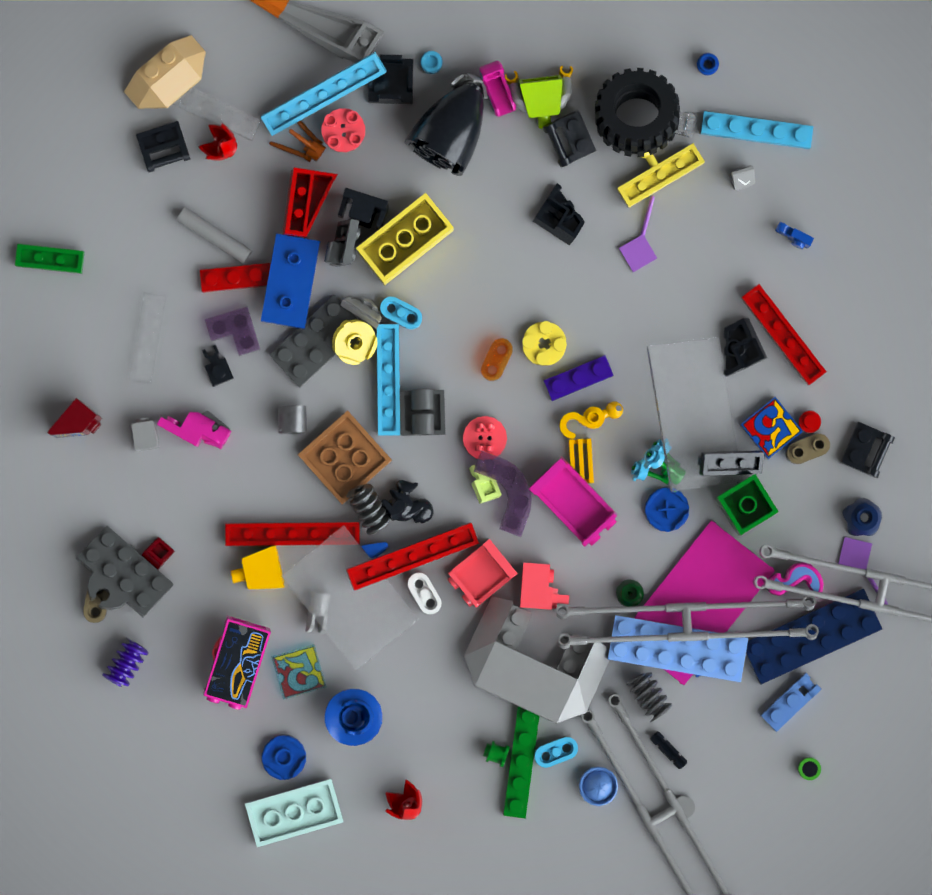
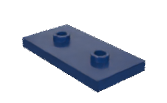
[261,234,320,329]

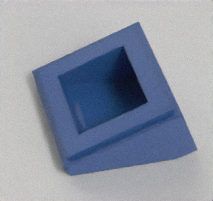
[361,542,389,560]

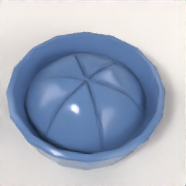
[579,767,618,806]

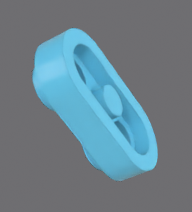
[380,297,422,330]
[535,737,578,768]

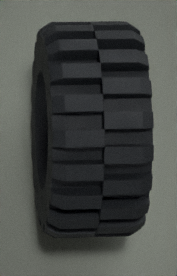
[595,68,680,157]

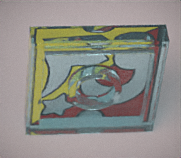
[271,644,327,700]

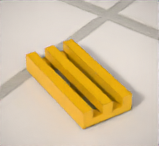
[569,438,594,483]

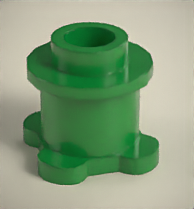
[483,741,510,767]

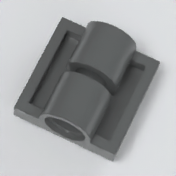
[400,389,446,436]

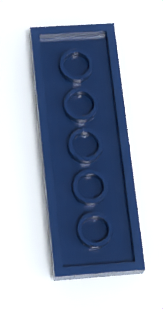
[746,589,882,685]

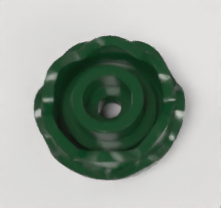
[616,579,644,607]

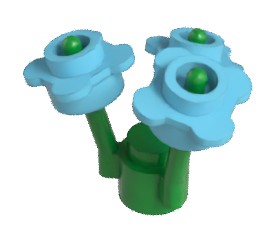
[631,438,685,485]

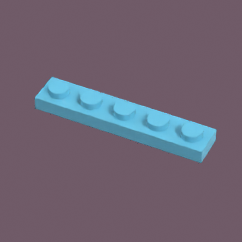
[701,111,814,149]
[377,324,400,436]

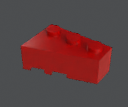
[282,167,338,238]

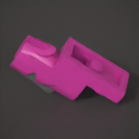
[157,411,231,449]

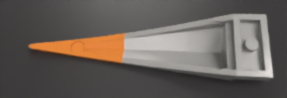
[250,0,384,63]

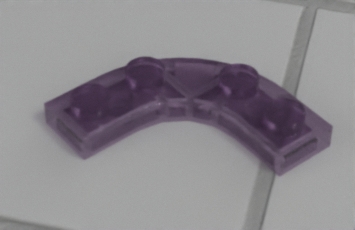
[474,451,532,537]

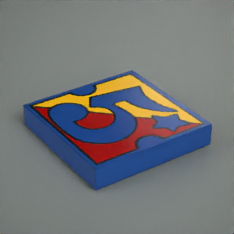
[740,397,803,459]

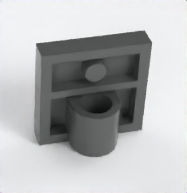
[324,219,360,267]

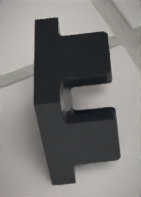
[368,55,414,104]
[338,187,389,230]

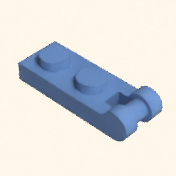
[760,673,821,732]

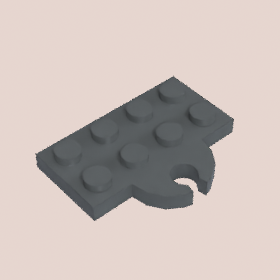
[76,526,174,618]

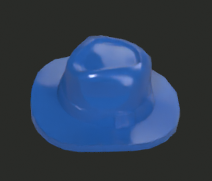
[325,689,383,746]

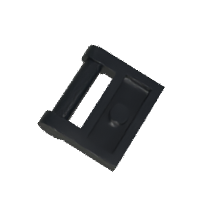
[543,110,596,167]
[136,121,191,173]
[840,422,895,478]

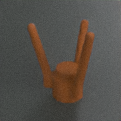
[269,121,326,162]

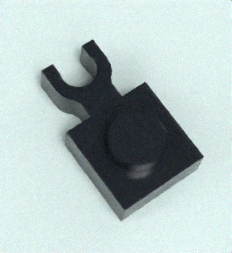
[202,345,234,387]

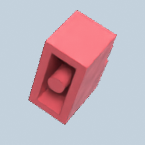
[520,563,570,610]

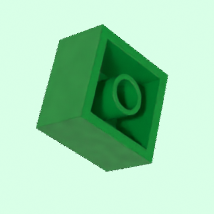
[715,474,779,536]

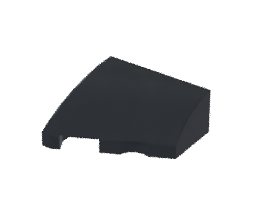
[533,183,585,245]
[724,318,767,377]

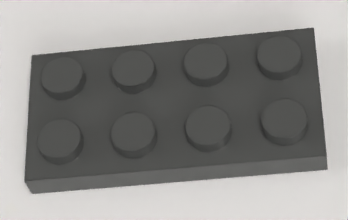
[270,295,358,388]

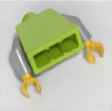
[505,65,573,129]

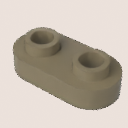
[786,434,830,464]
[83,587,109,623]

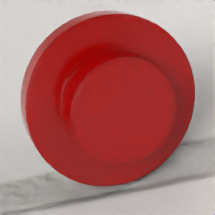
[799,411,821,433]

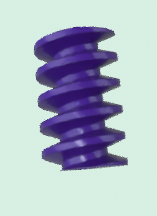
[102,637,149,687]

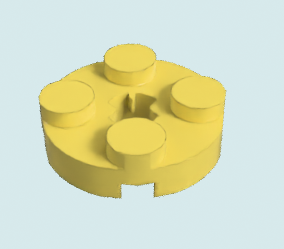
[332,319,377,365]
[522,321,567,366]

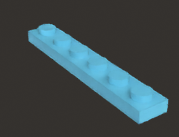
[261,52,387,136]

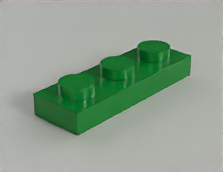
[15,244,85,274]

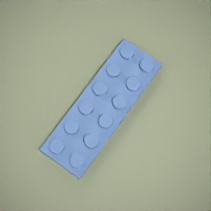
[608,615,748,683]

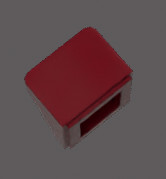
[141,537,175,570]

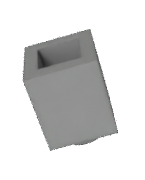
[131,417,160,452]

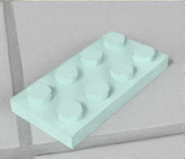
[245,778,344,847]

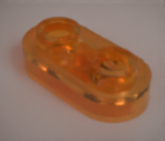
[481,338,513,381]

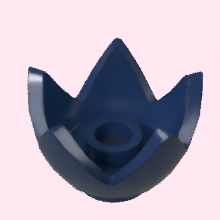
[842,498,882,536]

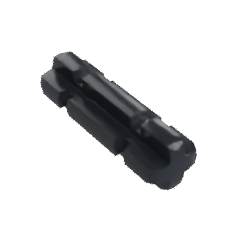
[650,731,687,769]

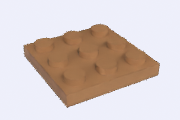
[298,410,392,505]

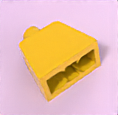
[231,546,285,590]

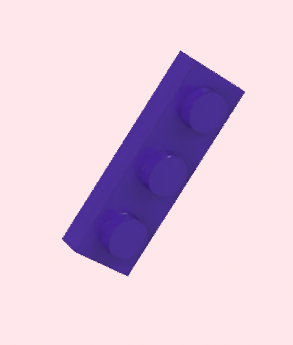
[544,355,614,401]

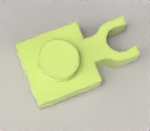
[469,462,502,504]

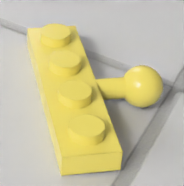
[617,143,705,208]

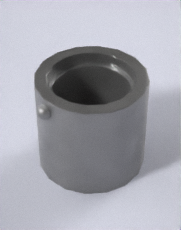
[278,405,307,434]

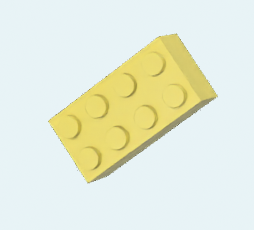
[356,193,454,286]

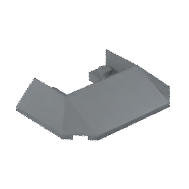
[464,596,609,724]

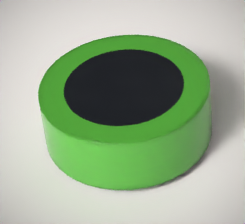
[798,758,821,780]

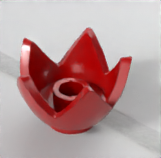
[198,123,237,161]
[385,780,422,820]

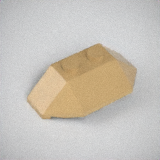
[124,35,206,109]

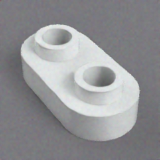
[408,573,442,614]

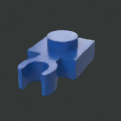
[775,222,814,249]

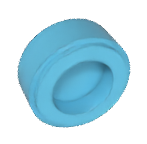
[420,51,443,74]

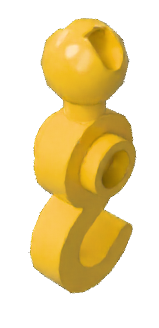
[559,401,623,439]

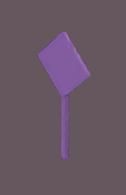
[619,195,657,272]
[838,537,888,605]

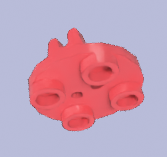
[321,108,365,153]
[463,416,507,460]

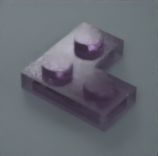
[205,307,261,356]

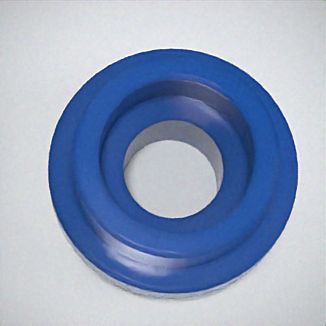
[697,53,719,76]

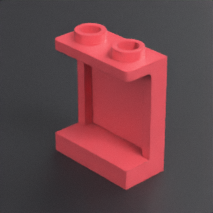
[447,539,518,607]

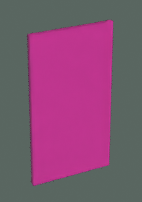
[634,520,775,685]

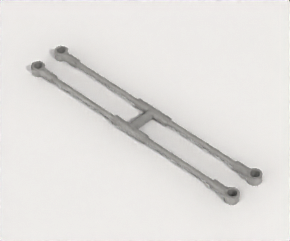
[753,545,932,622]
[556,595,819,649]
[581,694,732,895]

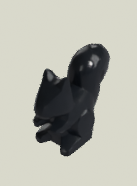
[381,480,434,524]

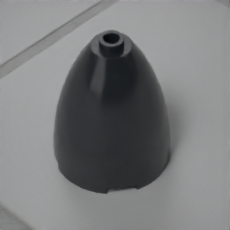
[405,83,484,176]

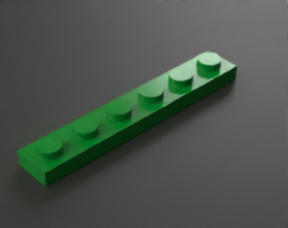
[503,706,539,819]

